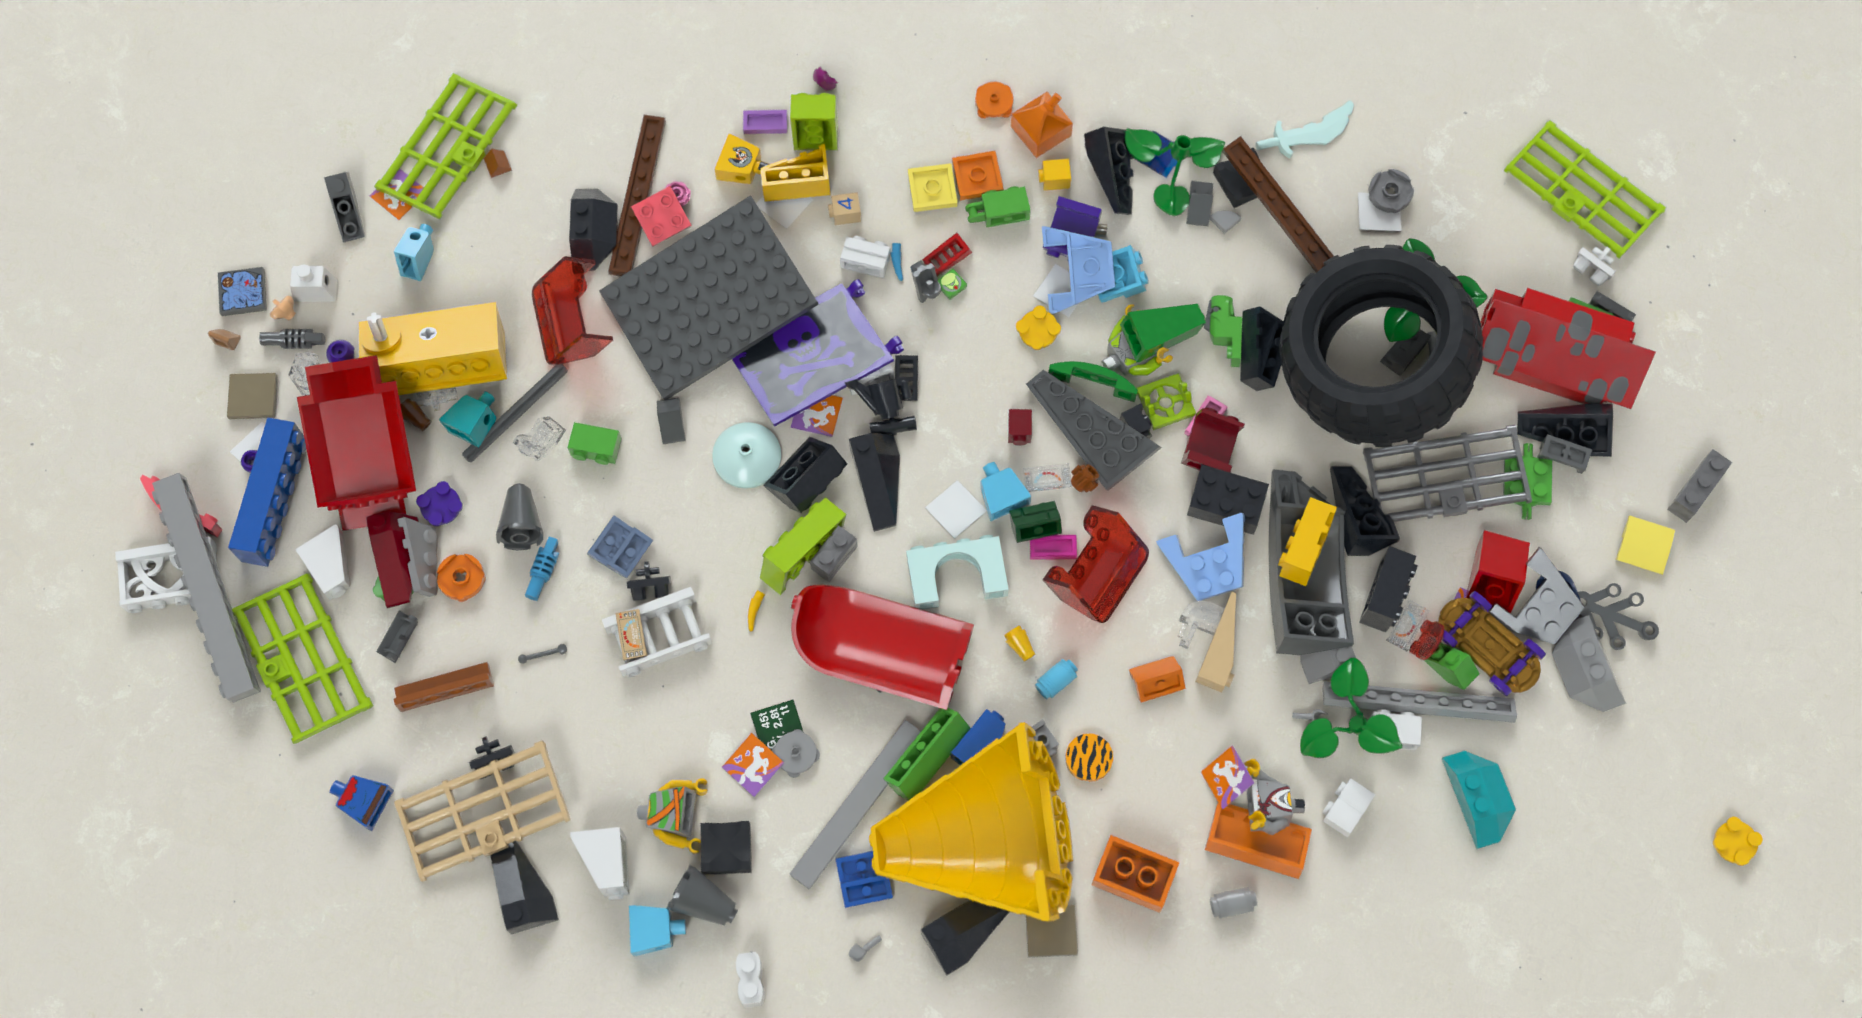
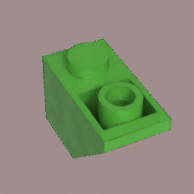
[1421,641,1480,690]

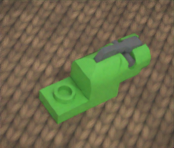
[1204,295,1242,367]

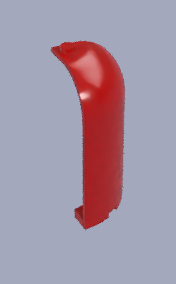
[791,585,974,710]

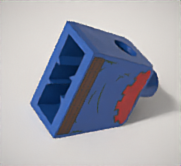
[330,775,394,831]

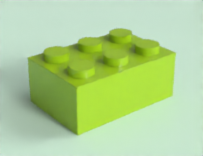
[790,93,838,150]

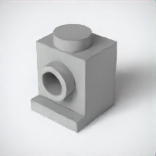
[1032,720,1059,757]

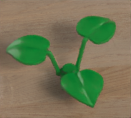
[1125,128,1225,216]
[1384,238,1488,342]
[1300,657,1402,758]

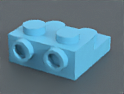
[1098,245,1149,303]

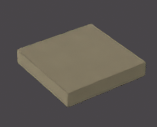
[227,373,277,419]
[1026,905,1078,958]

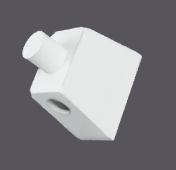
[290,264,338,302]

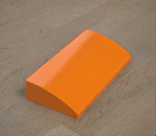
[1205,803,1312,879]

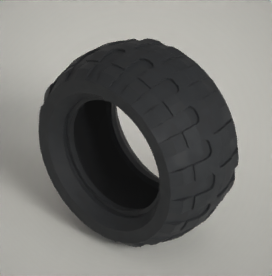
[1279,244,1483,447]

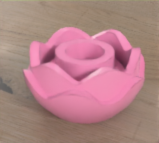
[666,181,691,207]

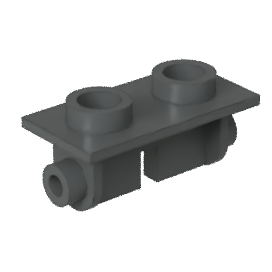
[1589,291,1636,322]
[376,610,418,663]

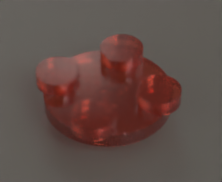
[1409,620,1444,660]

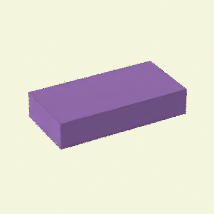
[743,110,787,134]

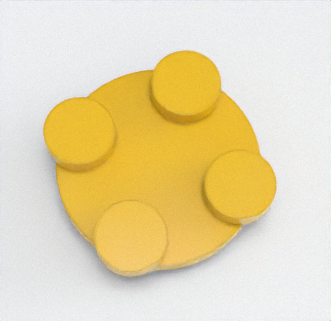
[1016,305,1061,350]
[1713,816,1763,866]

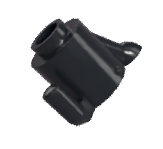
[844,377,912,420]

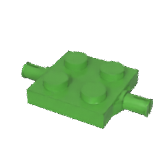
[1503,443,1552,520]

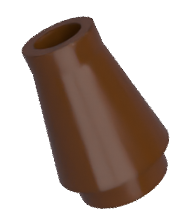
[401,398,432,431]

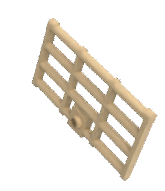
[394,740,571,882]

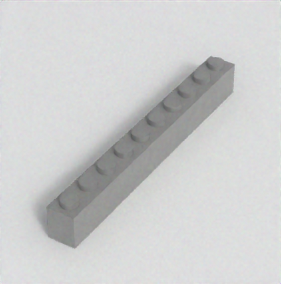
[152,473,261,703]

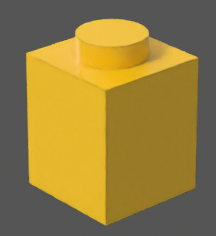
[1038,159,1071,191]

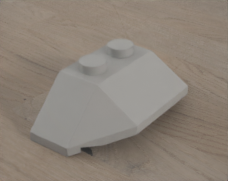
[1552,615,1626,712]

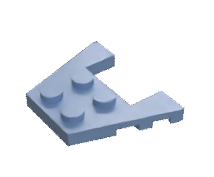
[1042,226,1115,314]
[1156,513,1245,601]

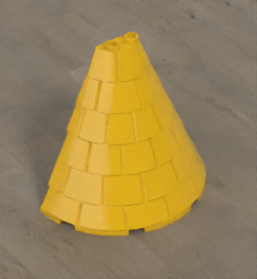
[869,722,1073,922]

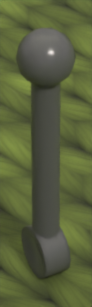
[518,644,567,664]

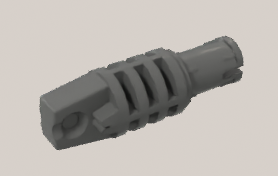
[259,329,325,349]

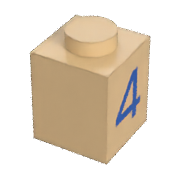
[828,192,861,225]

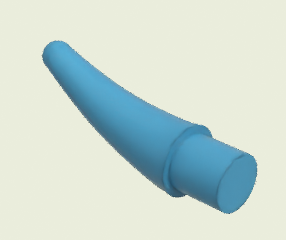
[891,243,903,281]

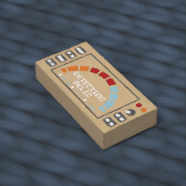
[615,609,647,660]

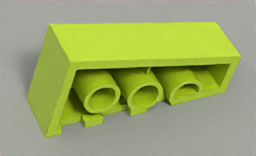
[760,497,846,595]

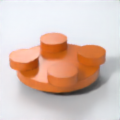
[975,82,1013,118]

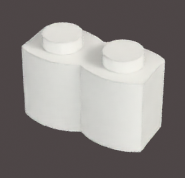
[1322,778,1375,837]
[736,952,765,1008]

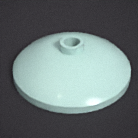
[712,422,781,488]

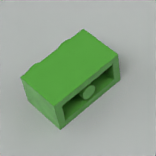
[567,422,622,465]

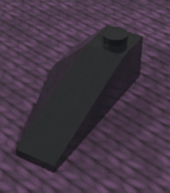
[1084,126,1134,215]
[1517,403,1613,457]
[490,841,559,935]
[921,900,1010,976]

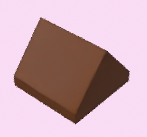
[484,148,512,178]

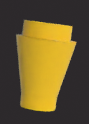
[1004,625,1036,662]

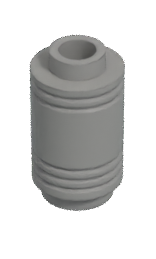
[1210,887,1257,919]

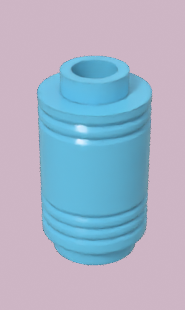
[1035,659,1078,700]

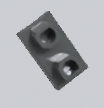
[910,260,941,303]

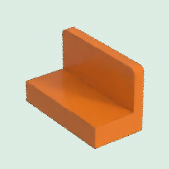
[1129,656,1186,703]

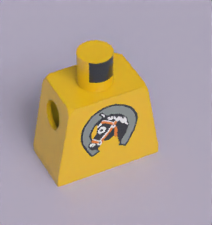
[714,134,770,184]

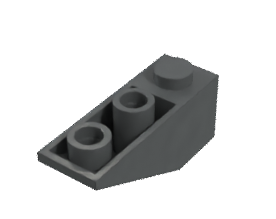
[324,172,365,243]

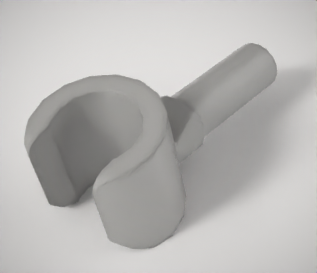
[1292,709,1328,721]
[848,935,882,961]

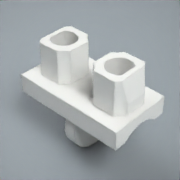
[1573,247,1615,286]

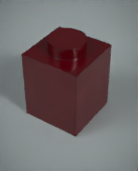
[1008,409,1032,446]

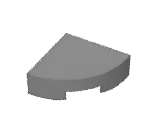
[1210,211,1241,234]

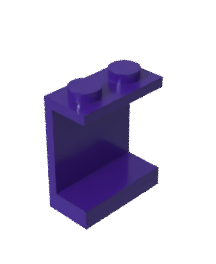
[1043,196,1102,261]

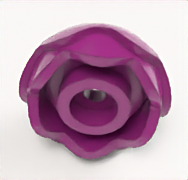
[813,67,838,91]

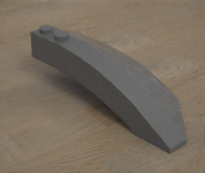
[1269,469,1354,655]

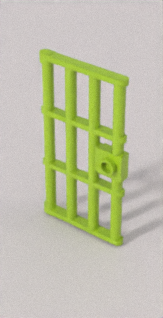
[374,73,517,219]
[1504,120,1666,259]
[232,573,374,744]

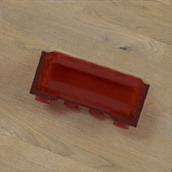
[1042,505,1149,623]

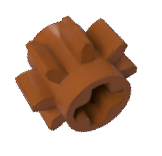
[1071,464,1099,493]

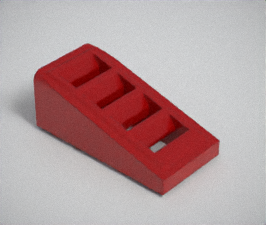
[922,233,972,276]

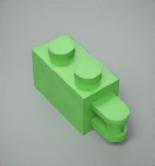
[965,186,1030,228]

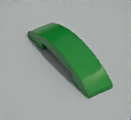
[1048,361,1138,403]

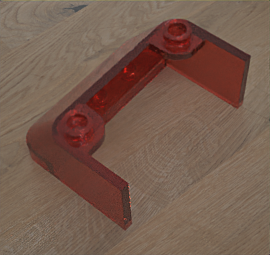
[532,256,613,365]

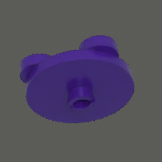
[416,481,463,526]

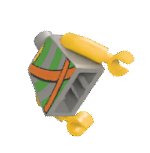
[637,778,708,854]

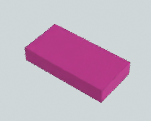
[1030,535,1077,560]

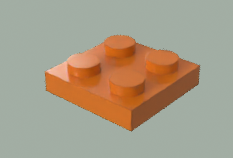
[952,151,1004,201]

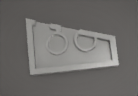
[398,517,437,597]

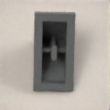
[657,398,686,445]

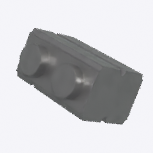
[810,526,858,582]

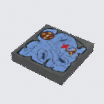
[218,267,267,316]

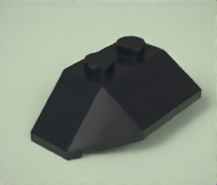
[569,189,618,271]

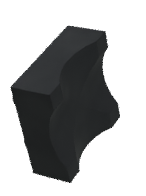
[1213,147,1260,208]
[700,821,752,875]

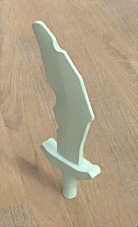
[1256,101,1354,158]

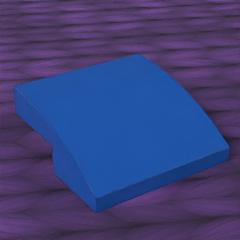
[835,851,893,908]

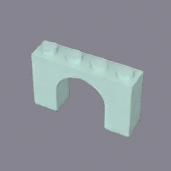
[906,535,1009,610]

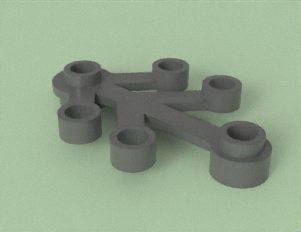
[1578,583,1659,650]

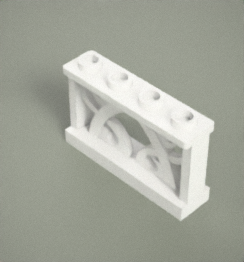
[115,537,217,613]

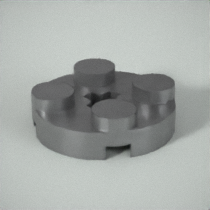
[1368,169,1414,213]

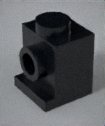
[1120,403,1152,439]

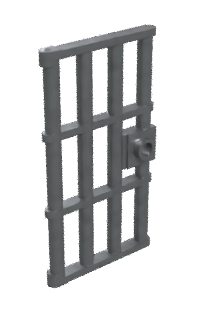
[1363,424,1532,522]

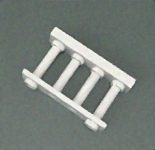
[602,587,712,677]

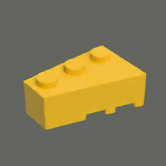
[761,144,830,202]
[1278,497,1337,586]

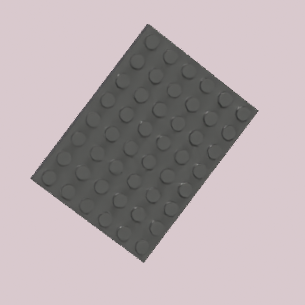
[599,195,819,400]

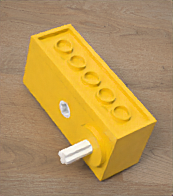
[359,302,507,395]

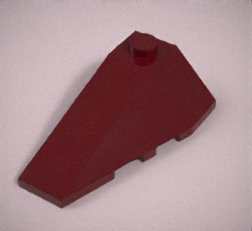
[366,511,419,608]

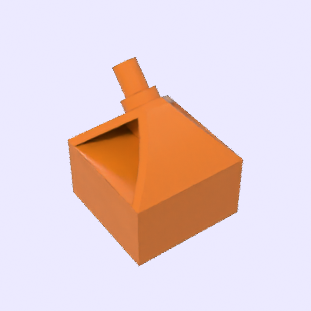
[1011,92,1073,158]

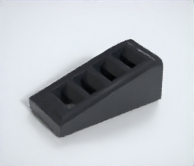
[895,355,918,401]

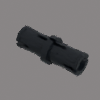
[869,416,917,436]

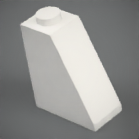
[295,524,350,600]

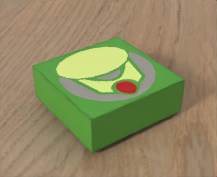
[938,269,967,300]

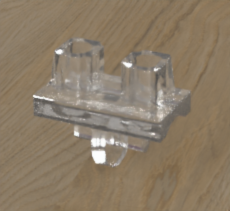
[412,387,458,411]

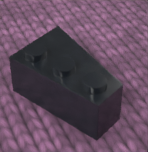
[1240,306,1284,391]

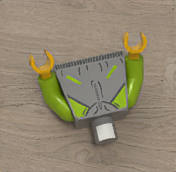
[1102,304,1173,376]

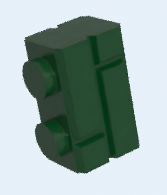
[1009,501,1062,543]

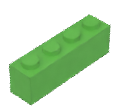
[883,707,971,801]

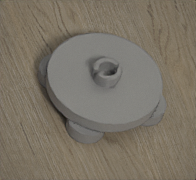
[772,729,820,778]

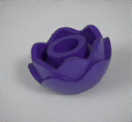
[326,340,354,363]

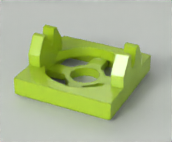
[1136,373,1196,430]

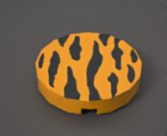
[1065,734,1113,782]

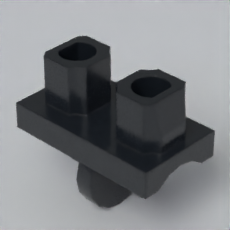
[627,561,671,601]
[469,736,514,779]

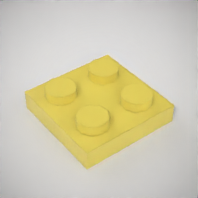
[908,163,958,212]

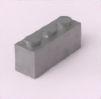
[1667,449,1733,523]

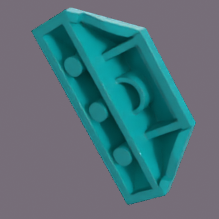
[1442,751,1516,849]

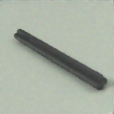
[462,363,568,463]

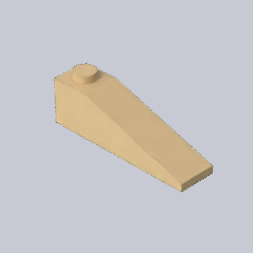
[1195,592,1236,693]

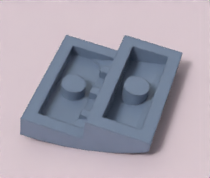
[587,515,653,578]

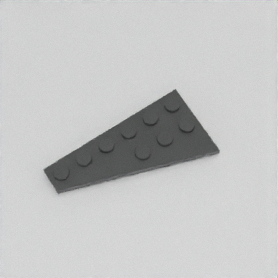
[1026,370,1162,491]

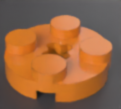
[437,554,486,602]

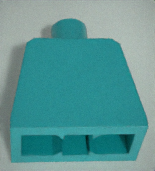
[439,391,496,448]

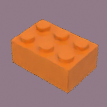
[1091,835,1180,913]

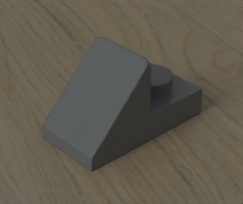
[1186,181,1213,227]

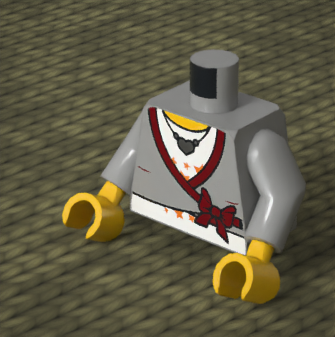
[1244,759,1305,835]

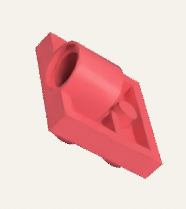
[631,186,692,247]

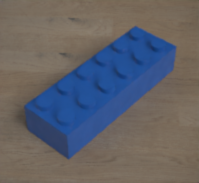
[228,417,306,567]

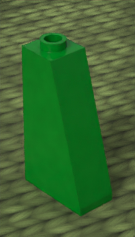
[1120,303,1206,362]

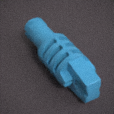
[525,536,559,601]

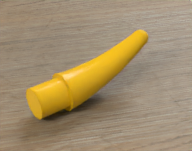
[748,590,765,632]

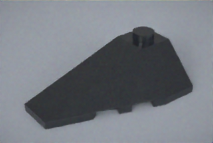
[849,433,900,532]
[1330,466,1400,556]

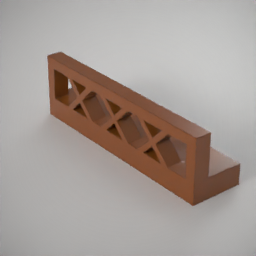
[393,662,494,712]

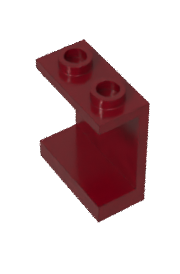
[1181,408,1245,473]

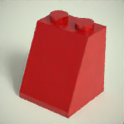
[1465,530,1530,613]

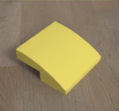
[1615,515,1675,575]

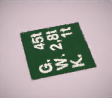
[750,700,804,751]

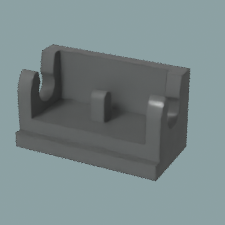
[1380,329,1431,376]
[1537,434,1592,474]

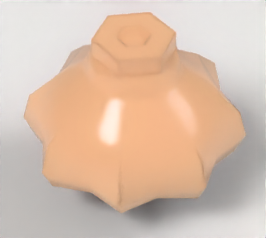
[270,296,296,321]

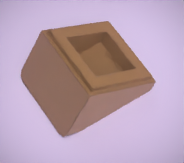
[208,329,241,350]

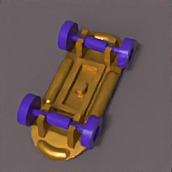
[1435,591,1546,696]

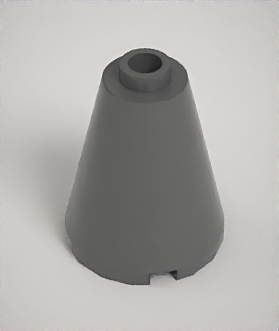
[496,483,543,551]
[666,865,738,925]

